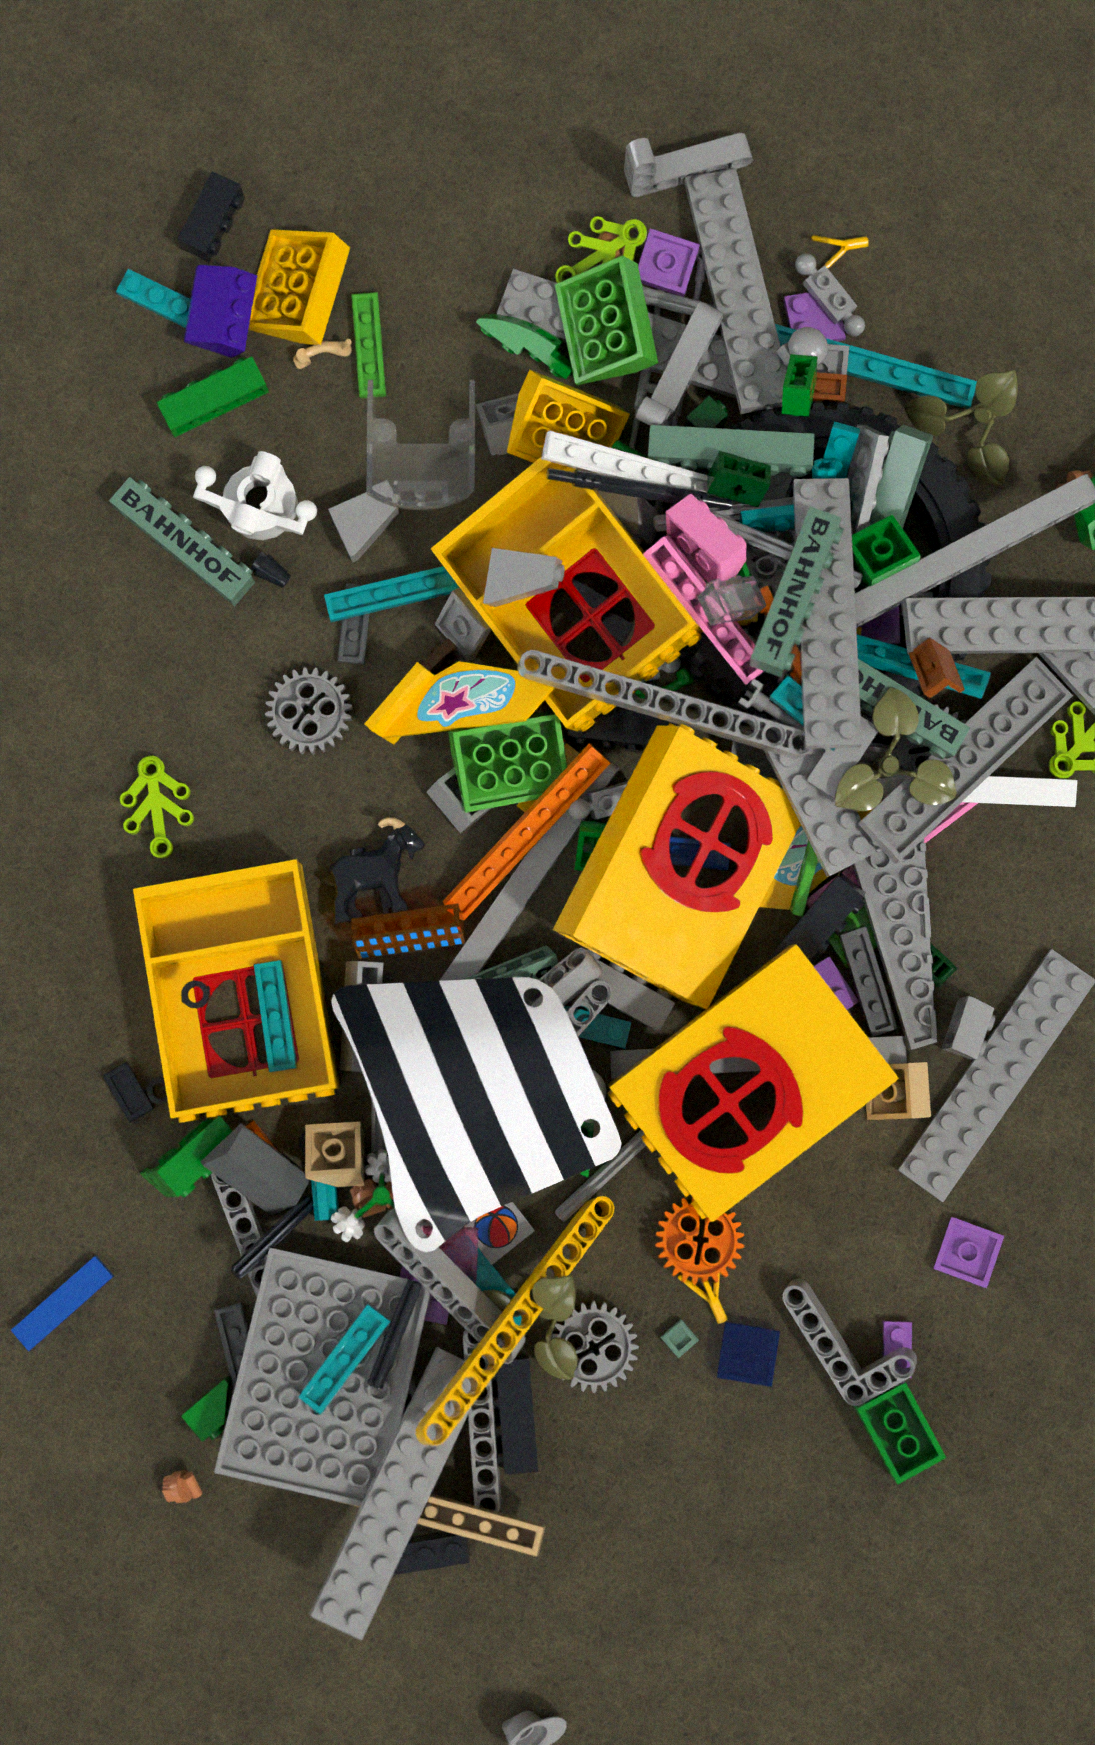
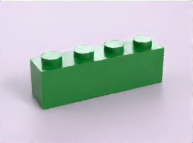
[157,357,269,438]

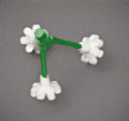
[331,1149,433,1242]

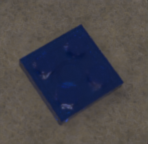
[716,1321,780,1387]

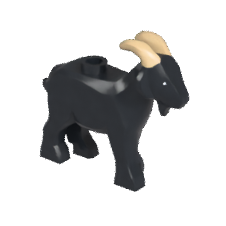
[323,817,425,924]

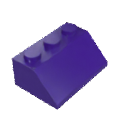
[184,265,257,358]

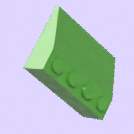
[555,255,658,385]
[448,710,567,813]

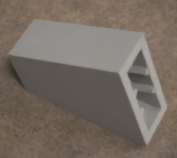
[328,483,401,563]
[483,548,565,607]

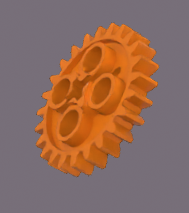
[655,1197,744,1286]

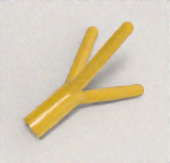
[812,235,868,268]
[678,1273,728,1324]

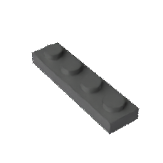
[838,925,898,1037]

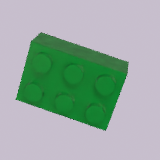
[853,1381,946,1485]

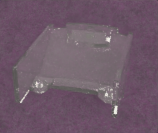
[366,380,476,510]

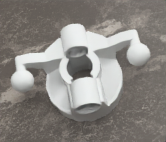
[193,451,317,540]

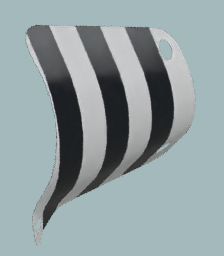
[331,977,621,1252]

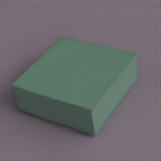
[660,1318,699,1358]

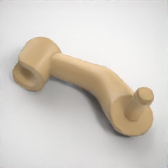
[293,339,352,369]

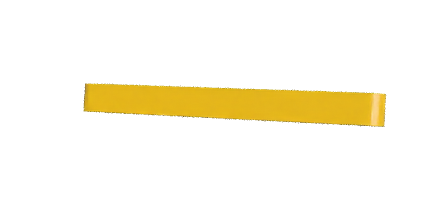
[415,1196,614,1446]

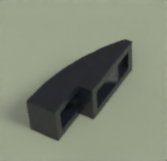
[572,579,633,647]

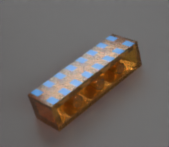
[351,903,465,958]

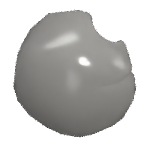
[788,327,828,367]

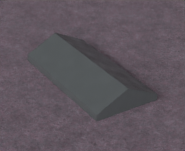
[201,1123,310,1216]

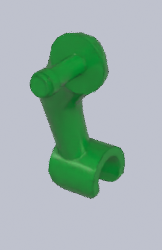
[635,669,694,698]

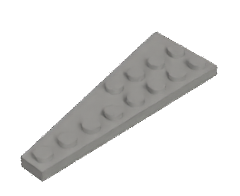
[853,837,937,1050]

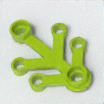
[555,216,647,283]
[1049,702,1095,779]
[120,756,194,859]

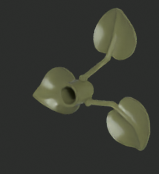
[907,370,1018,485]
[835,688,957,811]
[482,1275,578,1380]

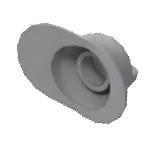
[502,1711,567,1745]

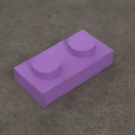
[882,1321,912,1378]

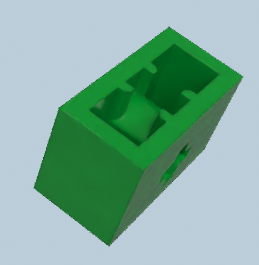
[782,354,818,416]

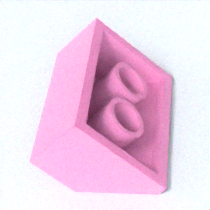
[666,494,747,595]

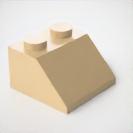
[866,1062,931,1120]
[305,1121,365,1187]

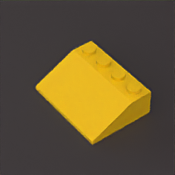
[248,230,350,345]
[507,369,630,463]

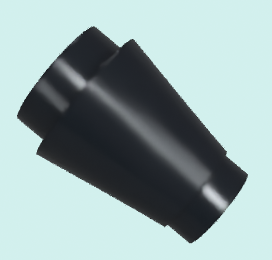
[250,552,292,588]

